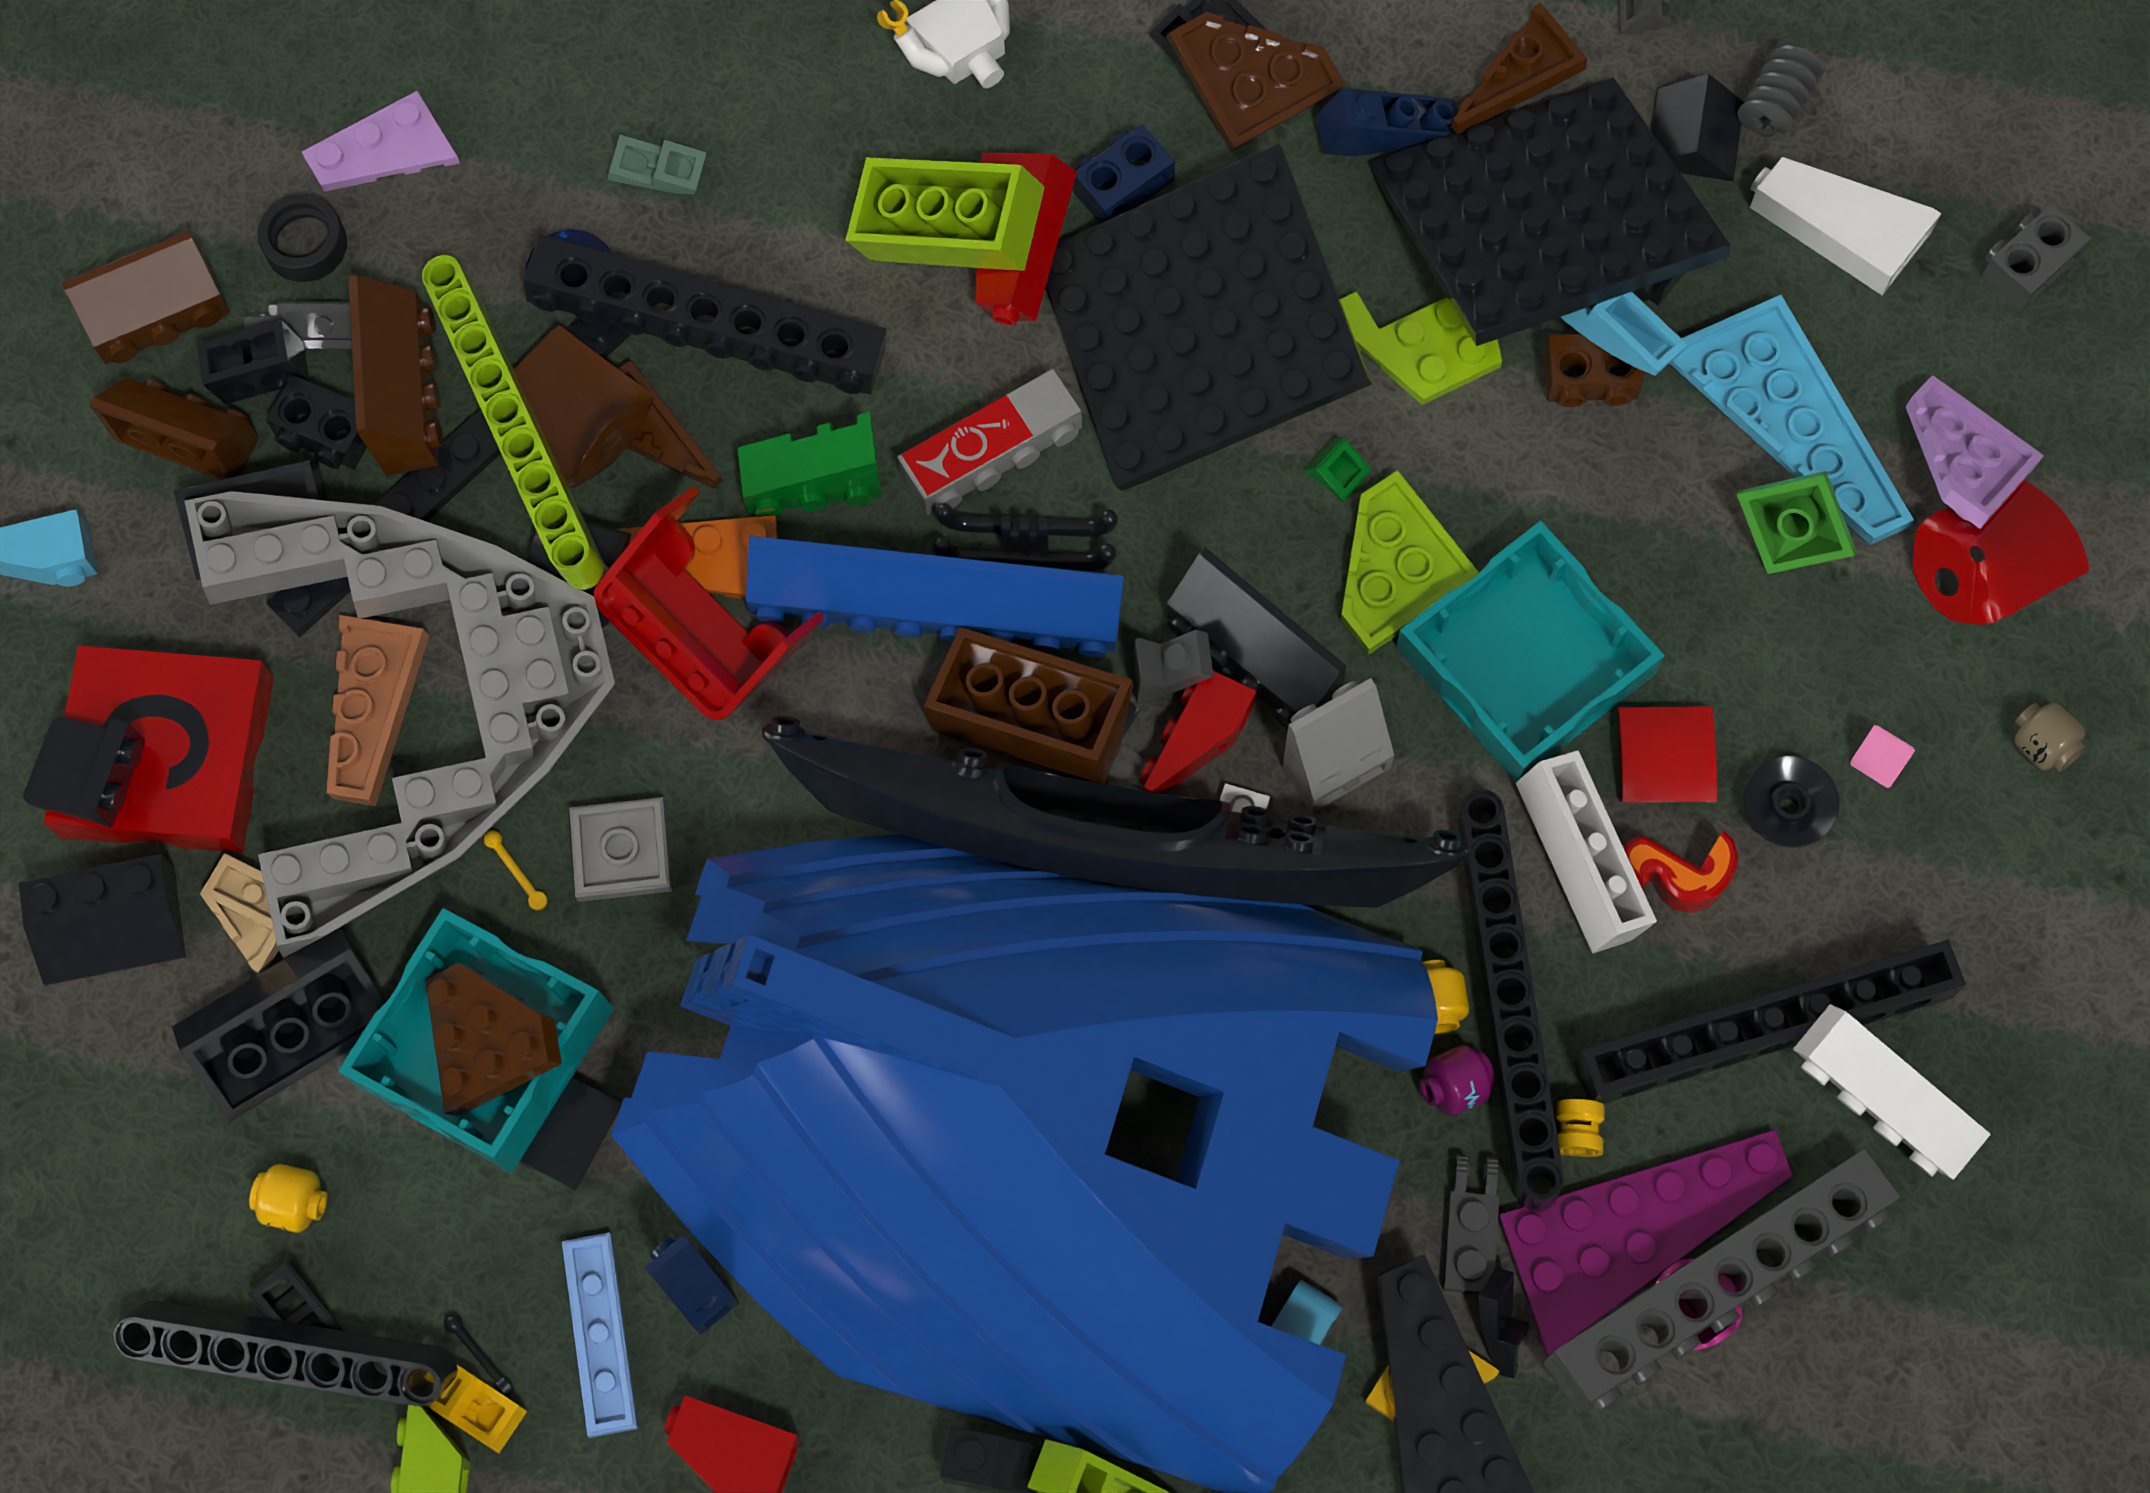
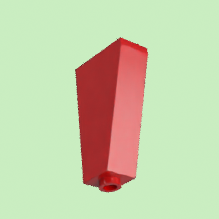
[976,153,1077,326]

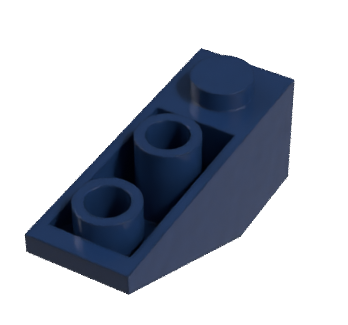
[1316,88,1457,157]
[644,1235,738,1335]

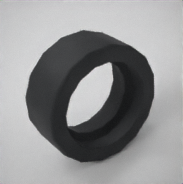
[257,193,347,283]

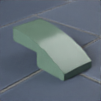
[607,134,707,194]

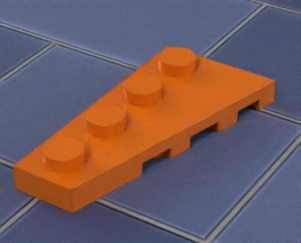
[617,515,778,600]

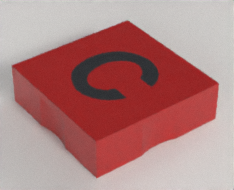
[43,646,274,853]

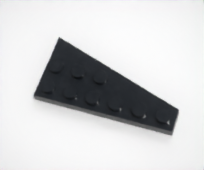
[1377,1255,1534,1493]

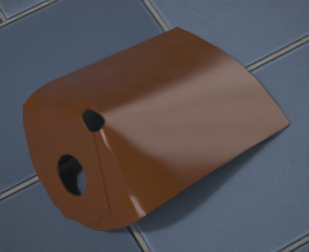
[480,325,654,488]

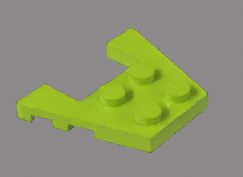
[1340,292,1502,405]

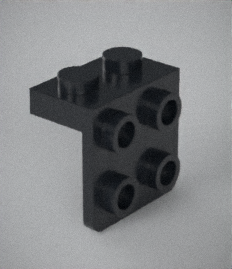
[23,716,145,828]

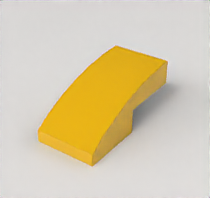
[424,1365,527,1454]

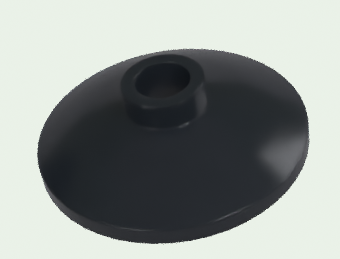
[1744,756,1840,848]

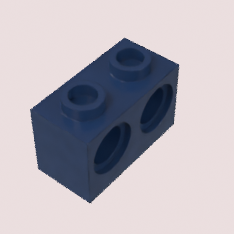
[1073,124,1175,223]

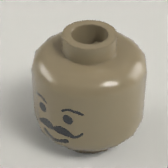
[2014,702,2087,772]

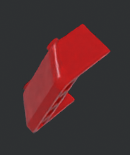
[594,486,826,720]

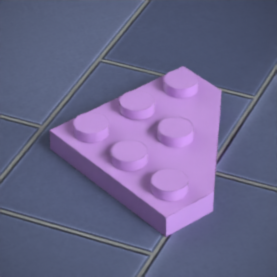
[1906,375,2044,529]

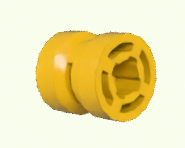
[1555,1099,1605,1157]

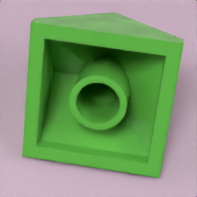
[1737,471,1857,574]

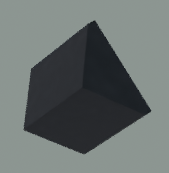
[1651,73,1745,182]

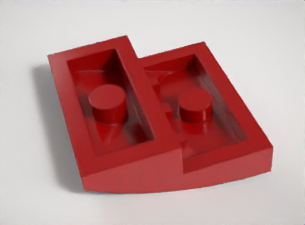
[1617,706,1717,803]

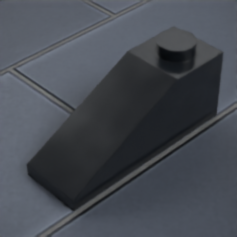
[941,1426,1042,1493]

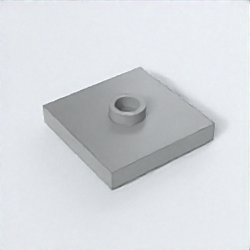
[569,797,672,902]

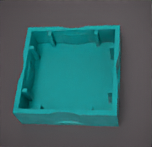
[1396,521,1665,782]
[338,908,615,1174]

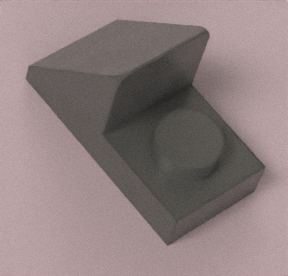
[1132,630,1214,704]

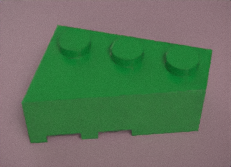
[738,412,882,517]

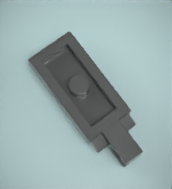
[244,301,352,349]

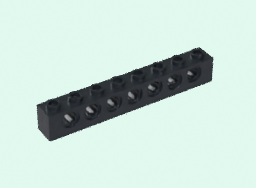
[523,234,887,395]
[1574,939,1966,1104]

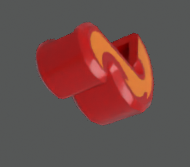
[1623,830,1738,913]

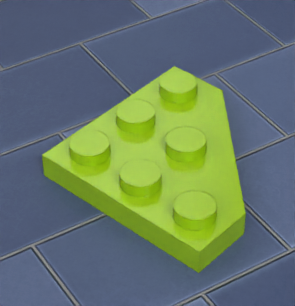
[1341,470,1479,655]

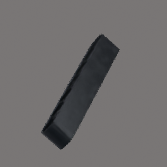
[113,1301,458,1406]

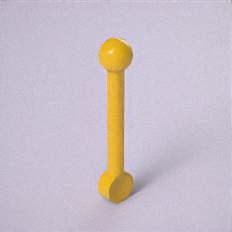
[484,830,547,911]

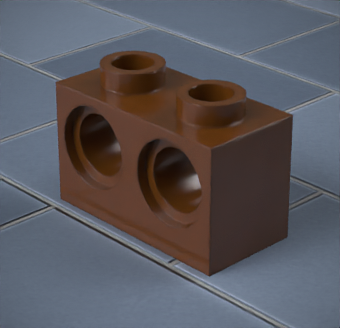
[1544,334,1643,407]

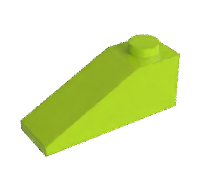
[1027,1439,1170,1493]

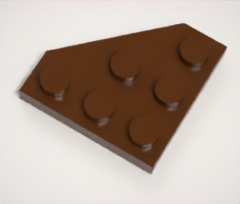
[1166,12,1346,152]
[425,963,562,1117]

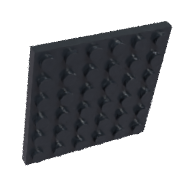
[1371,77,1730,346]
[1046,144,1372,491]

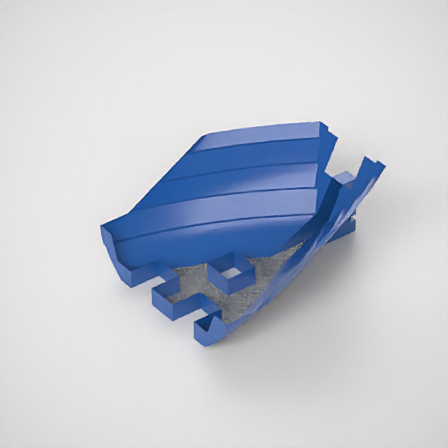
[611,834,1438,1493]

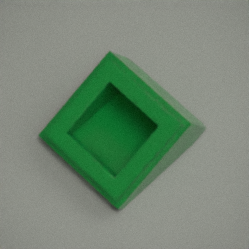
[1302,437,1372,501]

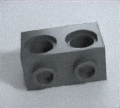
[1981,203,2092,312]

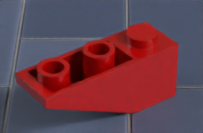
[1139,671,1256,794]

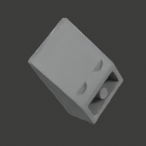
[1282,678,1394,814]

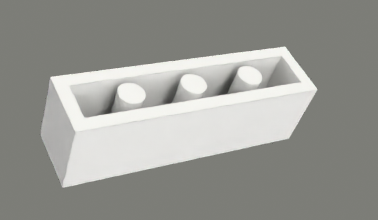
[1515,751,1657,954]
[1793,1004,1991,1180]

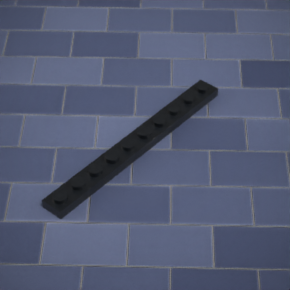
[266,319,630,638]

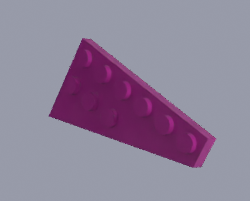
[1498,1130,1793,1358]

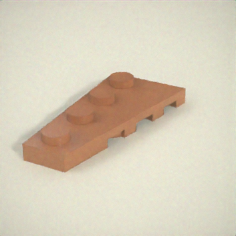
[326,615,430,807]

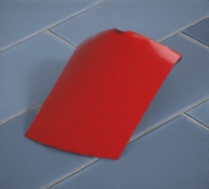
[1913,480,2089,625]

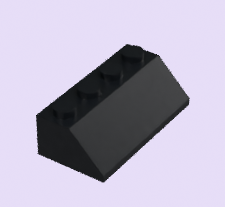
[1166,548,1347,729]
[172,927,386,1122]

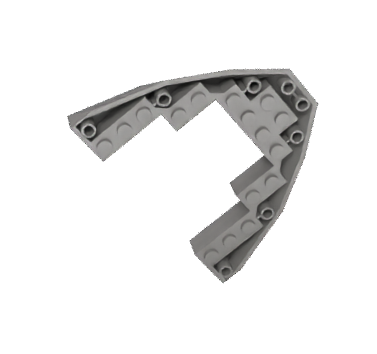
[185,491,615,958]

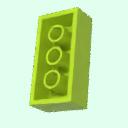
[845,157,1045,271]

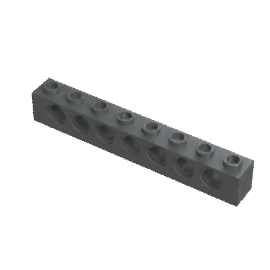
[1543,1149,1901,1414]

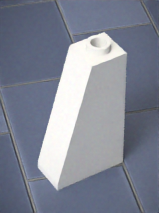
[1750,157,1941,295]

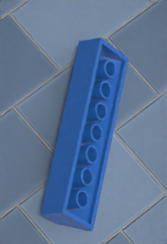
[746,536,1124,658]

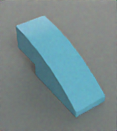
[1561,292,1688,376]

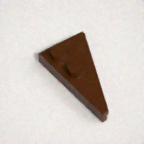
[1451,3,1587,135]
[618,360,723,489]

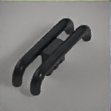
[933,503,1118,571]

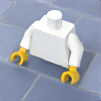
[877,0,1010,88]

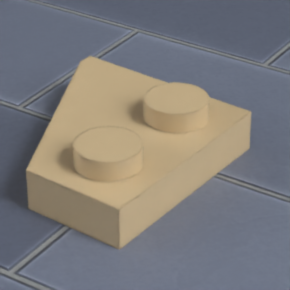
[200,853,279,975]

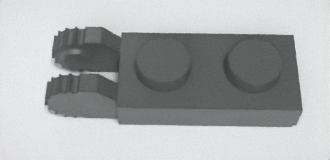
[1443,1154,1500,1294]

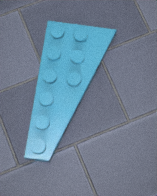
[1669,295,1914,545]

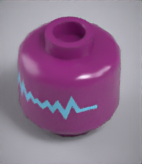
[1420,1045,1495,1116]

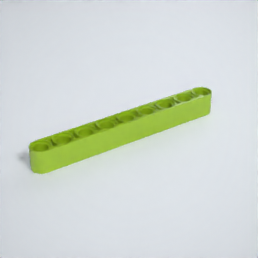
[422,255,605,590]

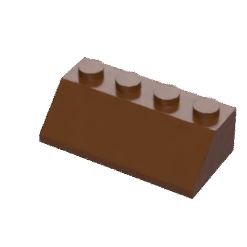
[348,275,444,476]
[924,627,1133,784]

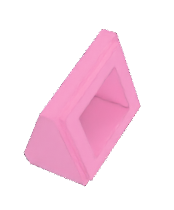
[1850,725,1915,788]

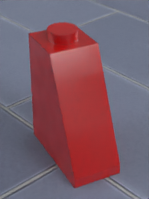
[664,1395,801,1493]

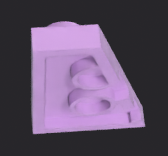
[301,91,460,192]

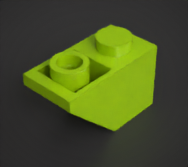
[391,1405,471,1493]

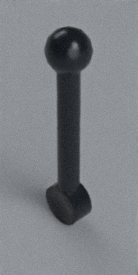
[444,1314,515,1396]

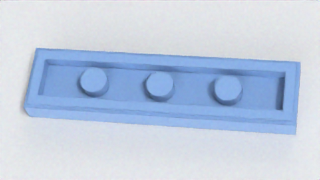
[562,1233,639,1438]

